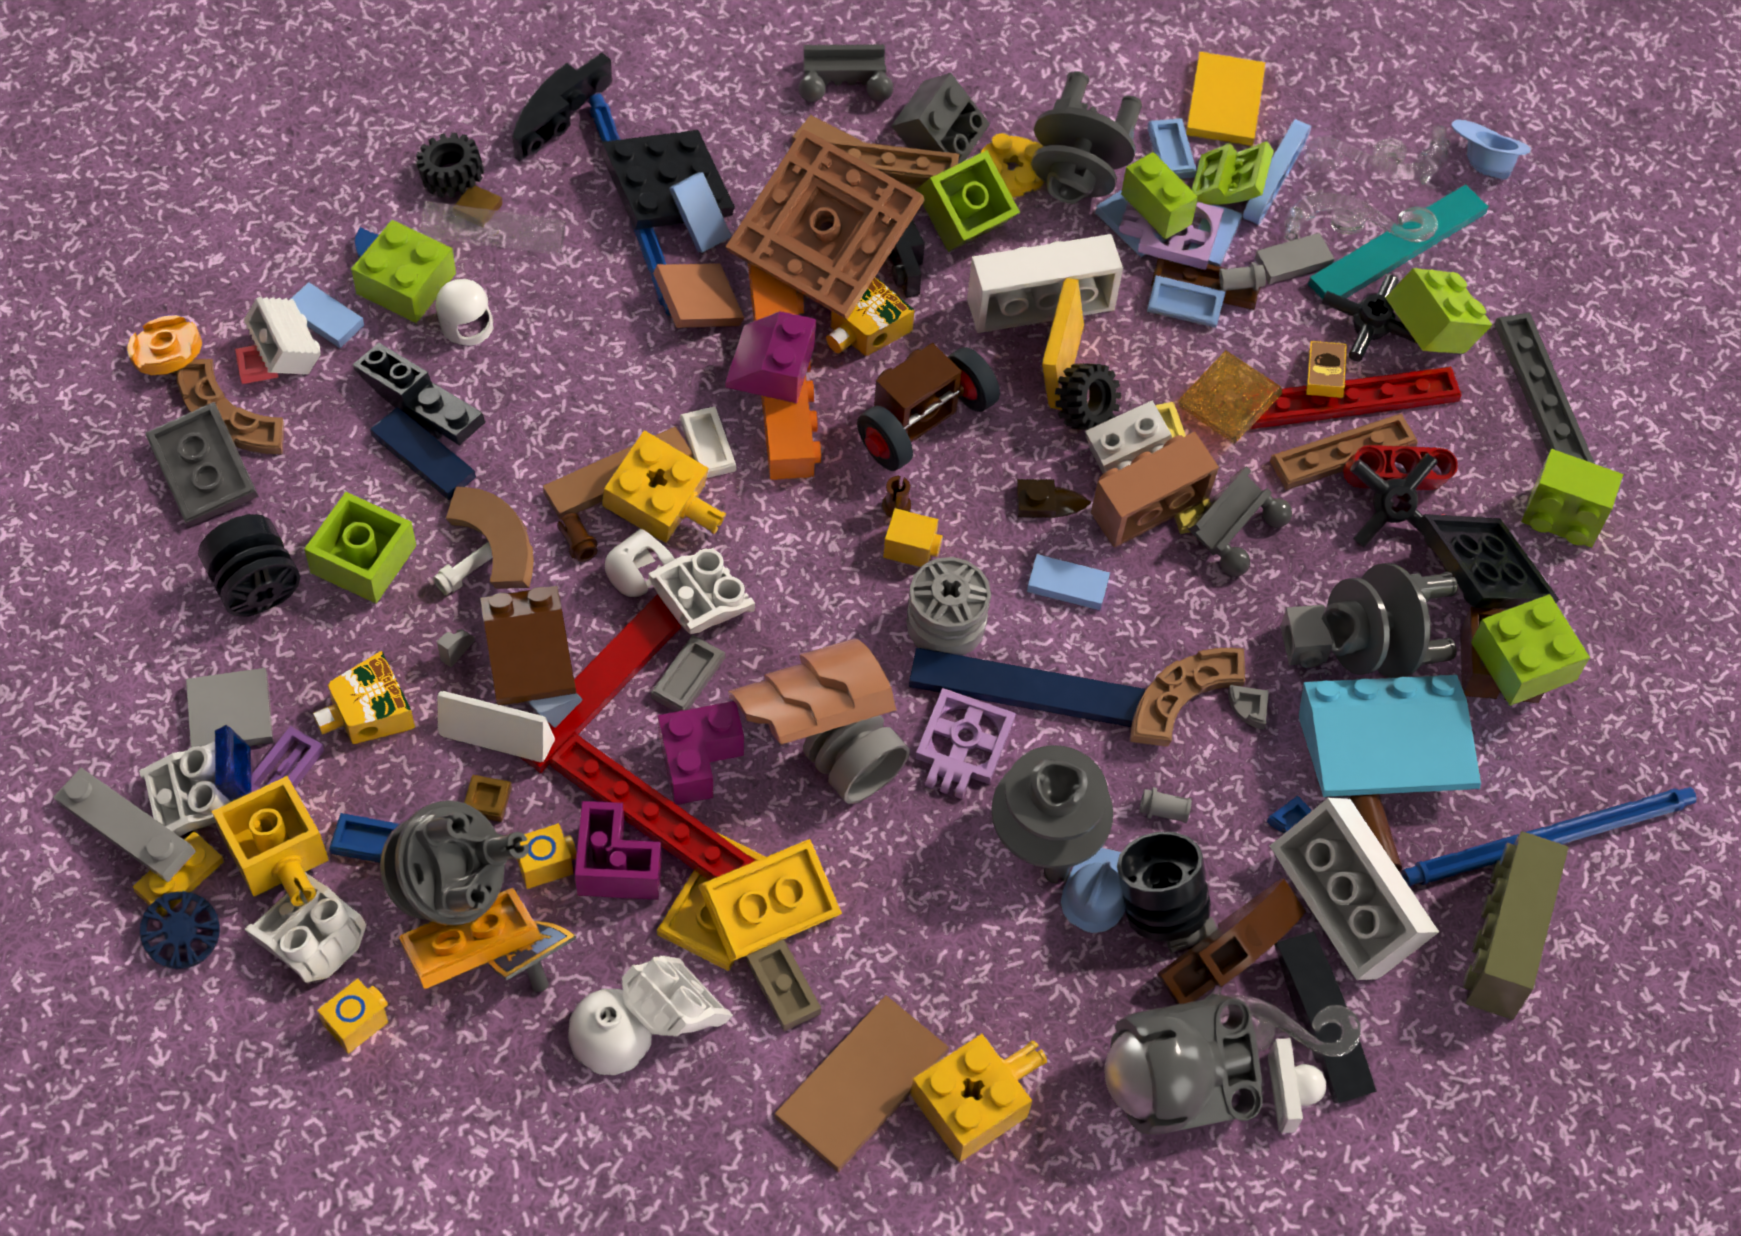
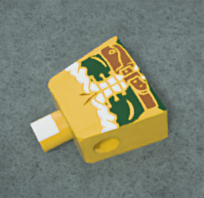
[826,277,915,356]
[313,651,415,744]

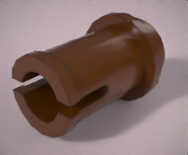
[882,476,912,518]
[557,513,598,562]

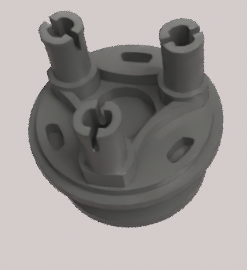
[1031,71,1142,204]
[1322,563,1457,678]
[991,745,1113,883]
[380,800,529,925]

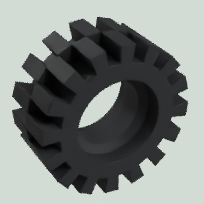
[416,133,484,198]
[1055,363,1121,430]

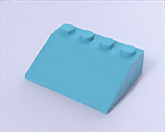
[1299,675,1481,797]

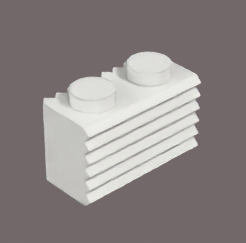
[244,296,321,374]

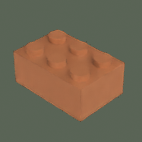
[1091,432,1219,548]

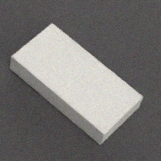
[680,406,736,478]

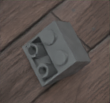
[891,73,990,164]

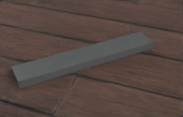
[1494,312,1595,464]

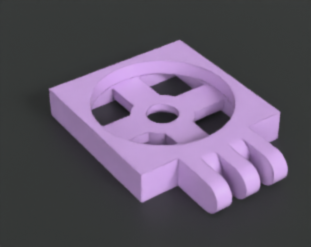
[1119,202,1224,270]
[915,688,1016,799]

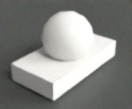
[1268,1038,1326,1133]

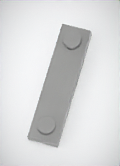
[53,768,196,882]

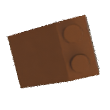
[480,586,576,706]

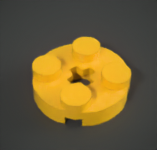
[981,133,1044,197]

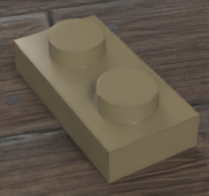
[747,939,821,1032]

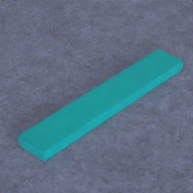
[1308,184,1489,300]

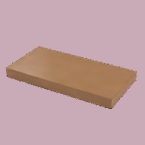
[775,995,949,1172]

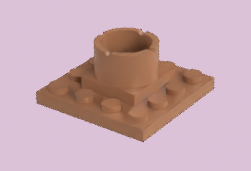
[725,128,925,319]

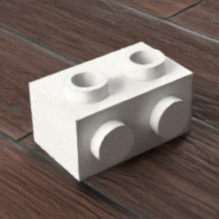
[1085,400,1172,474]

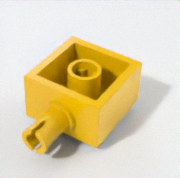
[602,430,726,543]
[212,776,329,906]
[911,1034,1047,1163]

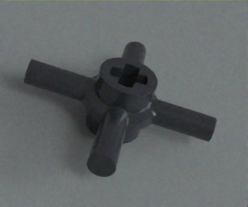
[1321,274,1417,362]
[1350,453,1438,548]

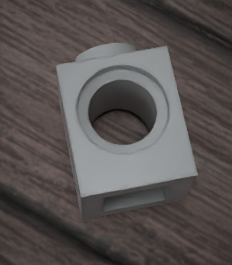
[1280,605,1332,668]

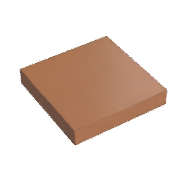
[653,264,744,328]

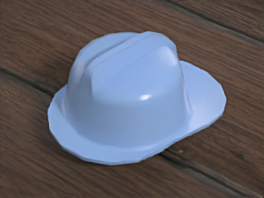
[1451,120,1531,180]
[1061,848,1125,933]

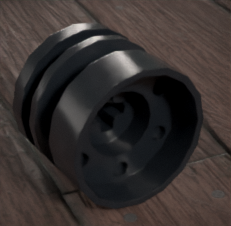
[198,514,301,617]
[1117,832,1211,941]

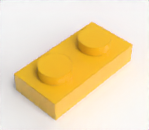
[132,831,224,917]

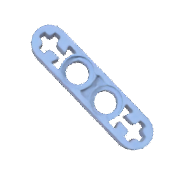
[1243,119,1311,225]

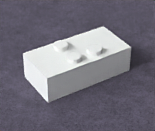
[967,234,1123,333]
[1270,798,1439,980]

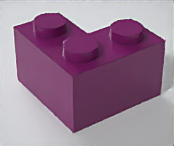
[658,701,744,805]
[575,801,662,900]

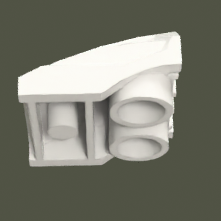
[649,548,755,634]
[139,741,244,837]
[245,873,367,982]
[622,956,733,1036]

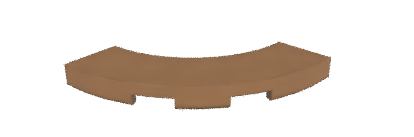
[175,359,284,454]
[446,487,534,589]
[1130,648,1245,747]

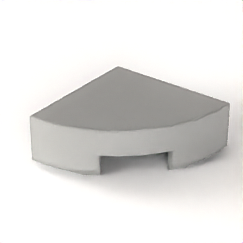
[437,629,475,667]
[1228,685,1269,730]

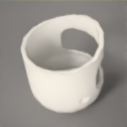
[436,279,493,346]
[604,529,675,597]

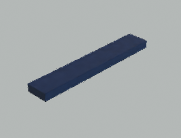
[909,647,1145,727]

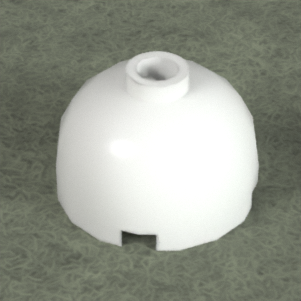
[568,989,652,1075]

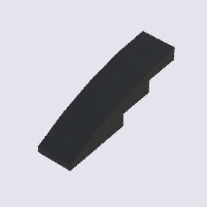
[1274,931,1377,1104]

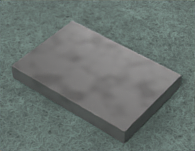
[145,402,259,528]

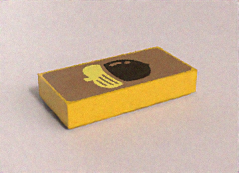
[1306,341,1347,398]

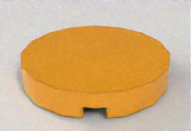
[127,316,202,375]

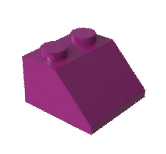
[725,311,816,403]

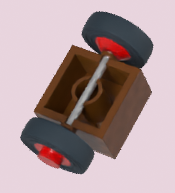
[857,342,1000,471]

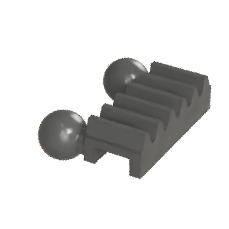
[798,44,894,102]
[1187,466,1292,577]

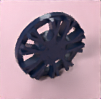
[140,891,220,969]

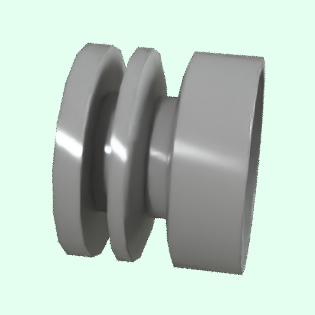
[906,557,991,656]
[803,715,910,804]

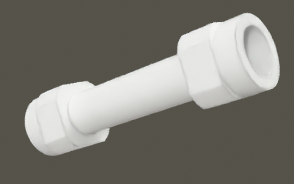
[433,542,493,595]

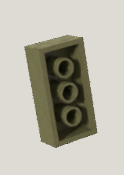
[1462,831,1569,1020]

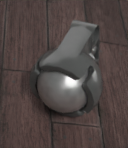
[1105,994,1262,1135]

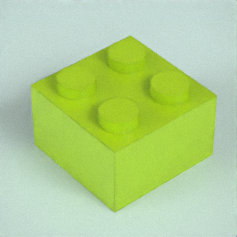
[915,150,1020,252]
[351,219,456,323]
[1385,268,1493,354]
[1521,449,1624,548]
[304,491,417,604]
[1471,594,1590,706]

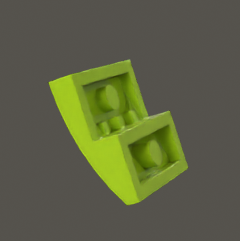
[1191,141,1274,205]

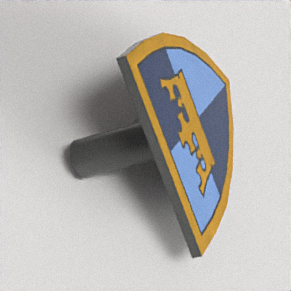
[488,921,577,992]

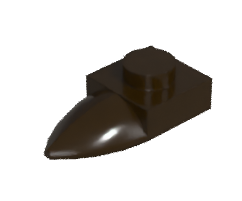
[1016,479,1091,518]

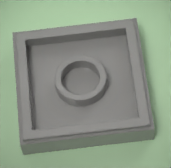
[186,668,274,749]

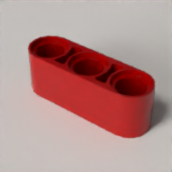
[1343,445,1458,490]

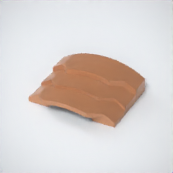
[728,639,896,744]

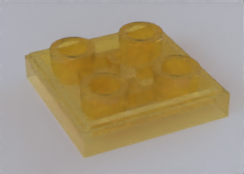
[1178,350,1282,444]

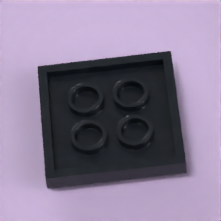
[600,130,735,230]
[1416,514,1560,609]

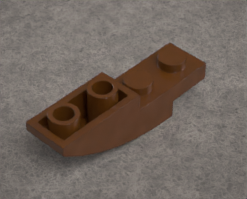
[1157,878,1306,1005]

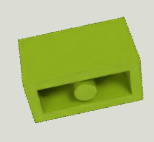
[1121,152,1198,240]

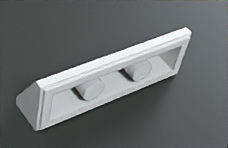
[437,691,555,762]

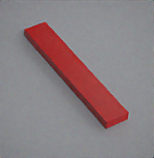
[1242,366,1462,429]
[519,594,682,773]
[548,733,755,881]

